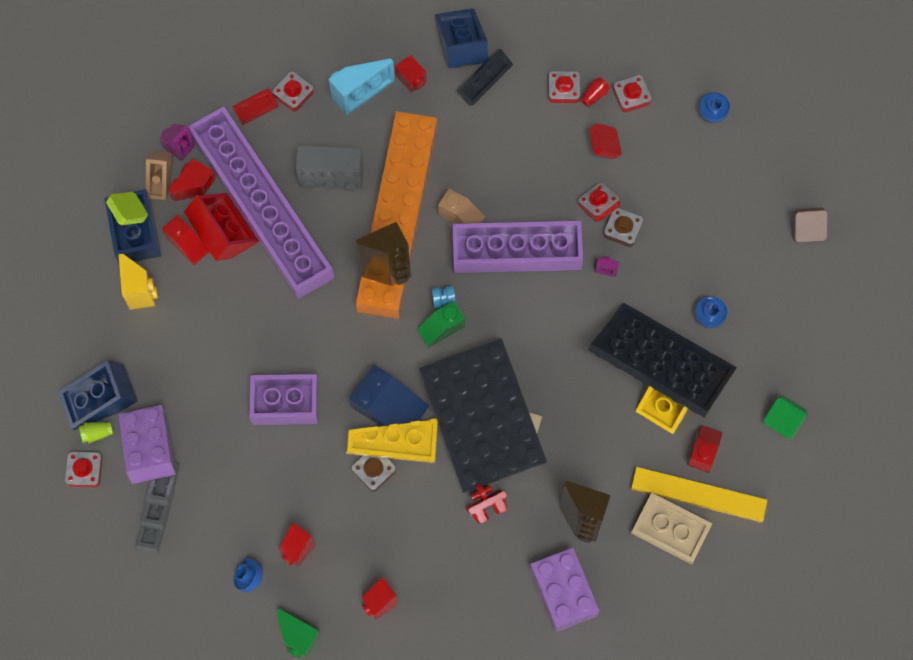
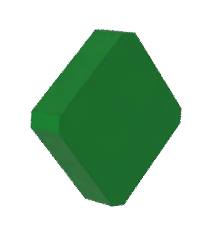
[764,395,808,439]

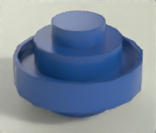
[699,92,730,123]
[695,296,728,329]
[234,558,263,593]

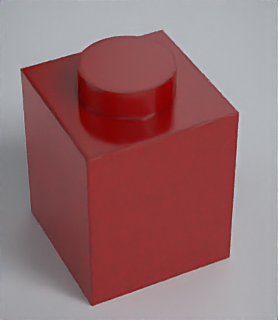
[395,55,427,93]

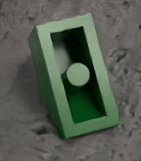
[417,301,465,348]
[277,609,320,659]

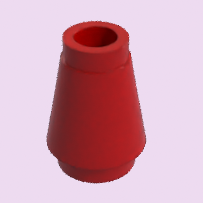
[580,77,610,107]

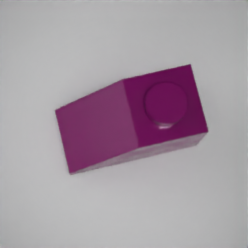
[159,124,195,161]

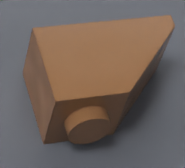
[146,151,173,201]
[438,188,485,224]

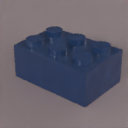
[104,189,161,263]

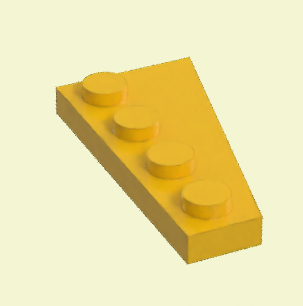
[346,418,438,463]

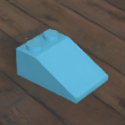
[328,58,395,116]

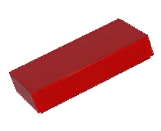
[232,88,279,126]

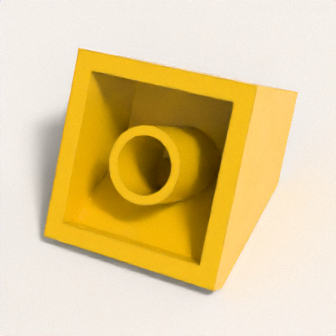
[118,254,158,310]
[635,386,689,434]

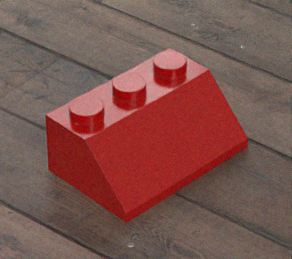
[184,193,259,261]

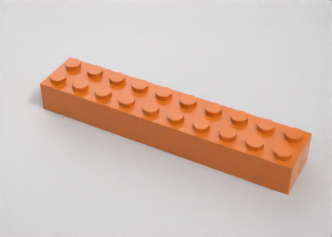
[356,111,437,319]

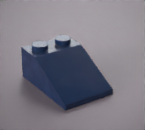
[435,8,488,68]
[58,360,137,430]
[349,365,429,427]

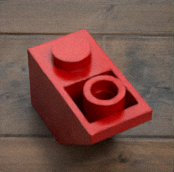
[169,158,216,201]

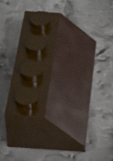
[356,222,411,286]
[560,481,611,543]

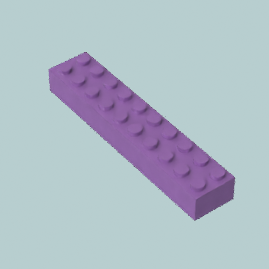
[188,106,334,300]

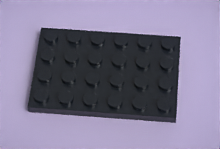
[588,303,737,418]
[419,338,547,493]

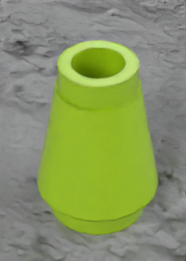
[79,422,113,444]

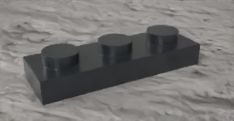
[457,49,513,106]

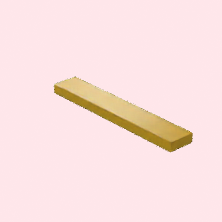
[631,467,768,523]

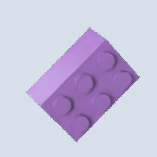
[249,374,319,425]
[118,405,176,484]
[530,548,599,633]

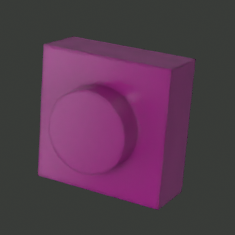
[595,257,619,277]

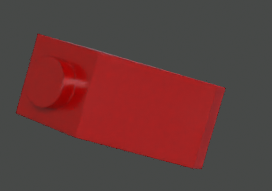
[162,215,210,266]
[688,425,723,473]
[279,523,315,567]
[361,577,398,620]

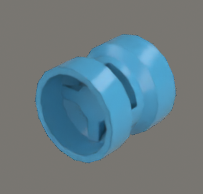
[432,285,456,309]

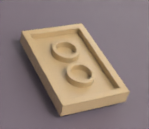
[631,493,712,564]

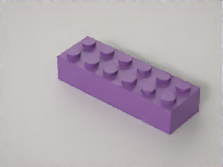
[453,221,583,273]

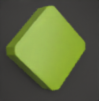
[106,192,148,225]

